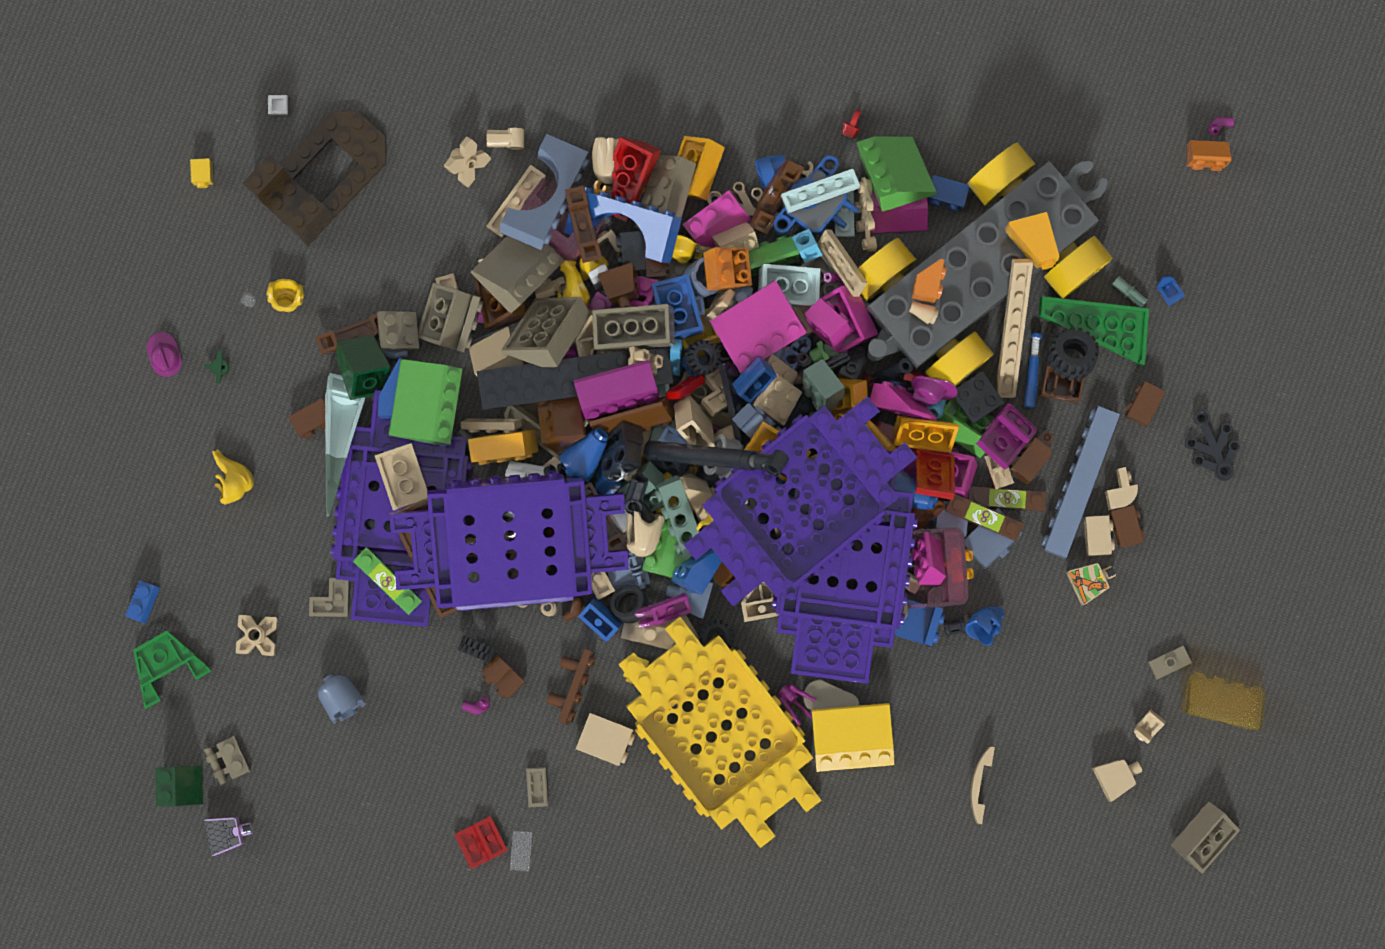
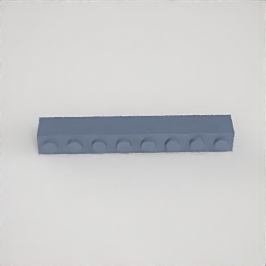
[1042,406,1120,559]

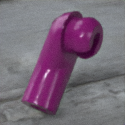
[1208,117,1234,136]
[823,272,845,287]
[461,697,490,715]

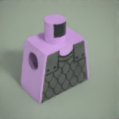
[204,817,253,856]

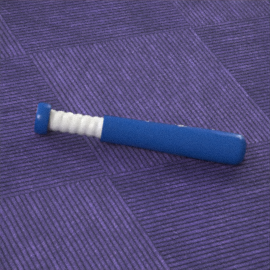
[1024,332,1042,409]

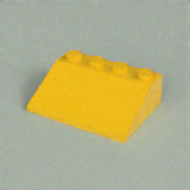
[812,703,894,772]

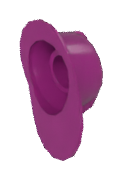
[146,332,182,377]
[912,376,958,405]

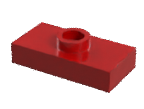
[665,375,705,400]

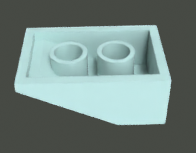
[758,264,820,308]

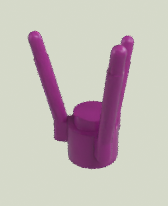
[778,684,816,725]

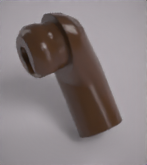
[561,596,584,622]

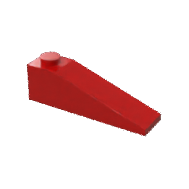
[611,137,661,222]

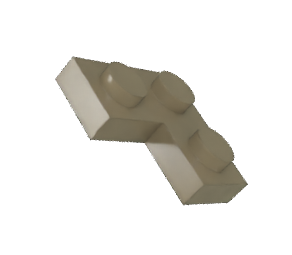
[309,578,349,617]

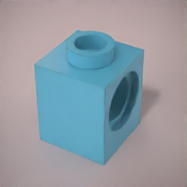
[792,229,822,264]

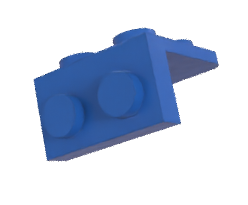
[895,599,945,646]

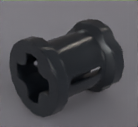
[943,617,966,637]

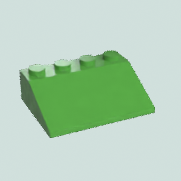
[856,136,937,212]
[389,359,462,446]

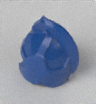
[965,606,1004,646]

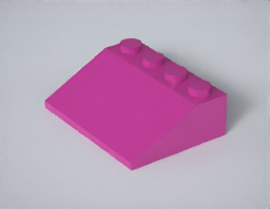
[710,280,807,373]

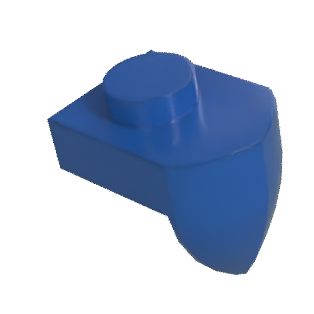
[1157,276,1185,306]

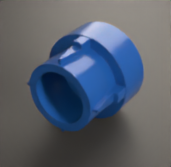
[755,154,786,190]

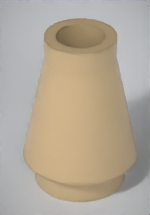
[909,301,939,324]

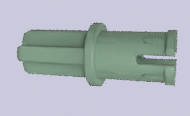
[1112,275,1147,307]

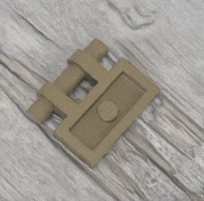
[204,736,251,785]

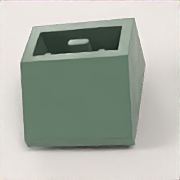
[802,359,845,412]
[617,461,670,512]

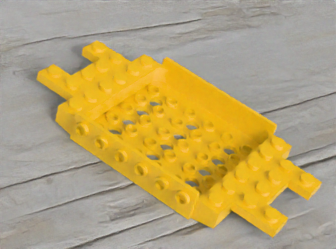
[618,617,822,848]

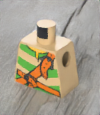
[1066,563,1116,606]

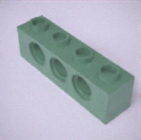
[655,476,699,559]

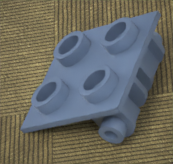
[608,550,651,593]

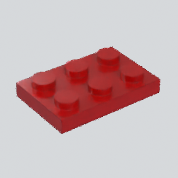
[915,448,955,500]

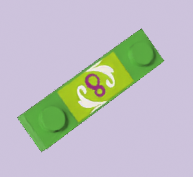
[353,547,423,615]

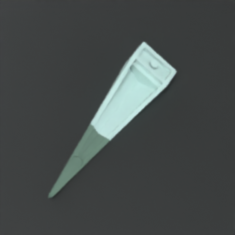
[325,373,365,517]

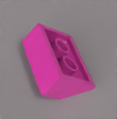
[683,190,752,252]
[870,192,928,234]
[821,285,879,354]

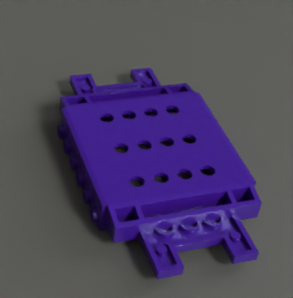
[684,396,917,606]
[389,471,629,611]

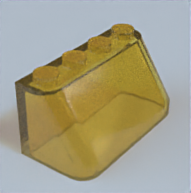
[1180,672,1266,731]

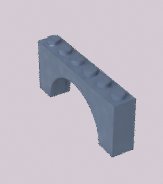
[500,134,589,250]

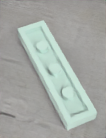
[781,169,860,213]

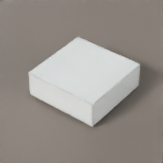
[268,95,288,115]

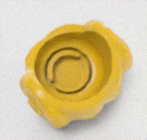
[267,279,304,312]

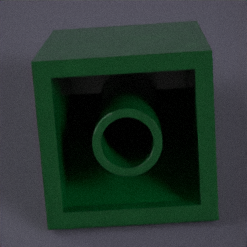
[335,335,390,400]
[155,765,203,807]

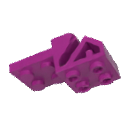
[976,402,1037,470]

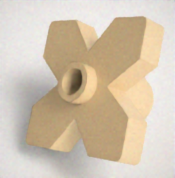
[444,137,491,187]
[236,615,278,656]

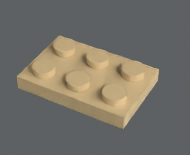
[375,443,428,511]

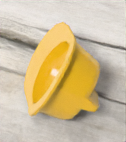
[672,235,705,263]

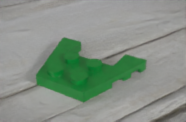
[133,631,212,709]

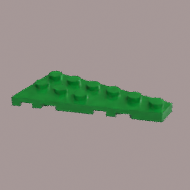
[1038,296,1149,366]

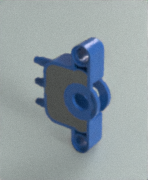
[774,156,859,236]

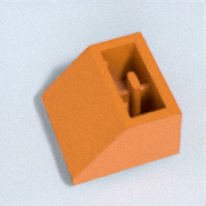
[1187,140,1231,171]
[703,247,752,290]
[911,259,947,304]

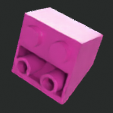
[912,532,946,585]

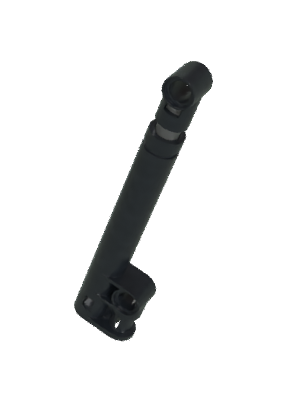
[643,440,789,478]

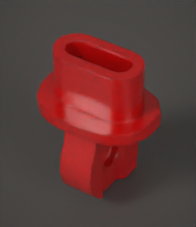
[841,109,862,139]

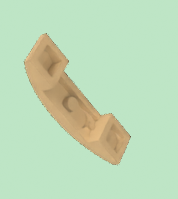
[970,747,995,824]

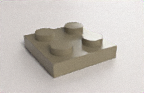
[377,311,419,351]

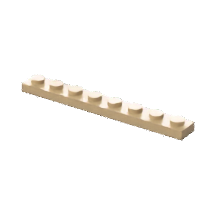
[996,259,1033,398]

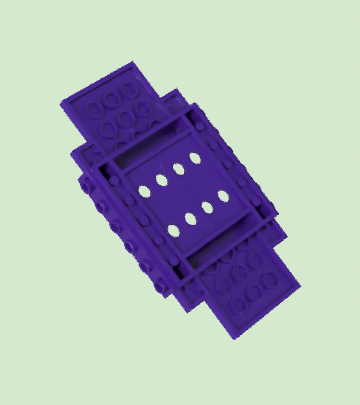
[331,390,472,627]
[772,450,918,684]

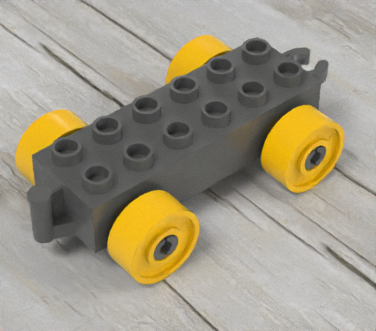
[858,142,1113,386]

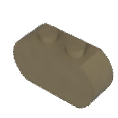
[803,680,860,714]

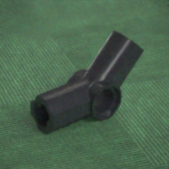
[624,473,655,523]

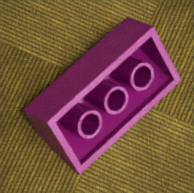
[574,360,660,420]

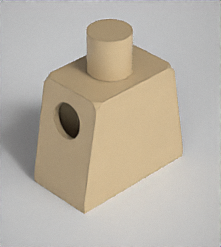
[1092,759,1142,802]

